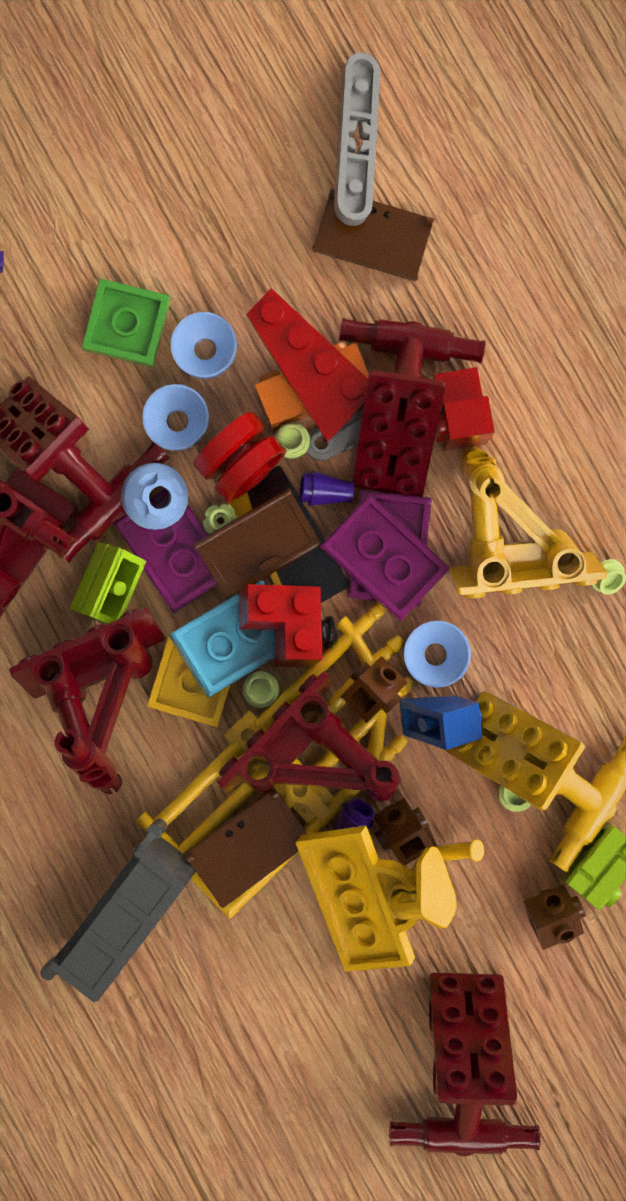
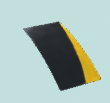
[228,465,350,603]

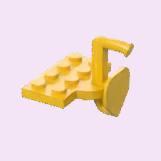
[295,826,484,972]

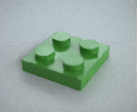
[82,278,171,368]

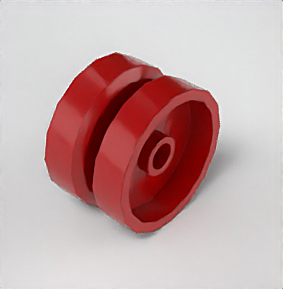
[193,411,287,504]

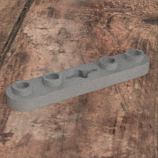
[334,53,380,226]

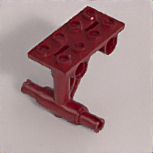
[339,318,486,497]
[0,376,170,563]
[0,468,76,617]
[9,608,166,794]
[217,671,402,802]
[389,973,541,1157]

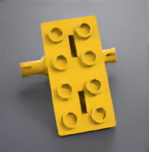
[449,446,607,599]
[446,691,626,873]

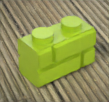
[69,542,146,624]
[560,822,626,911]

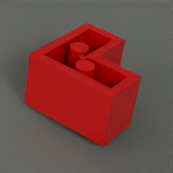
[433,367,495,451]
[238,584,322,667]

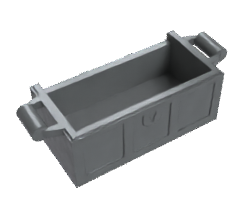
[40,819,196,1002]

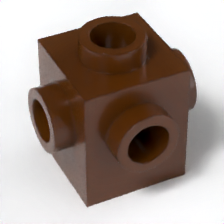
[340,656,408,723]
[374,798,433,865]
[523,885,586,950]

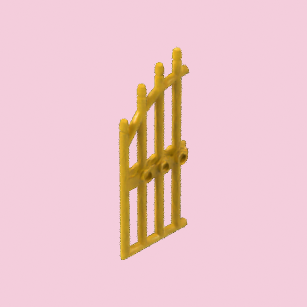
[135,602,415,920]

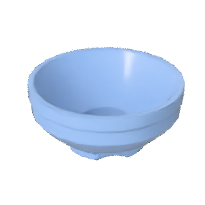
[171,312,237,379]
[142,384,209,451]
[121,463,188,530]
[404,621,471,688]

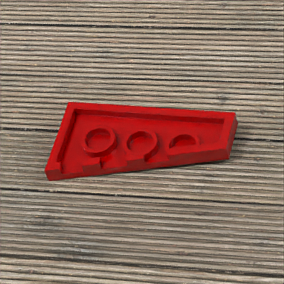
[246,288,368,444]

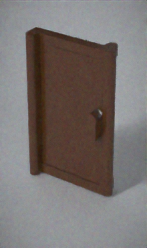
[312,189,434,282]
[193,488,321,600]
[184,787,308,908]

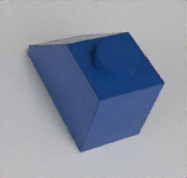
[399,696,482,750]

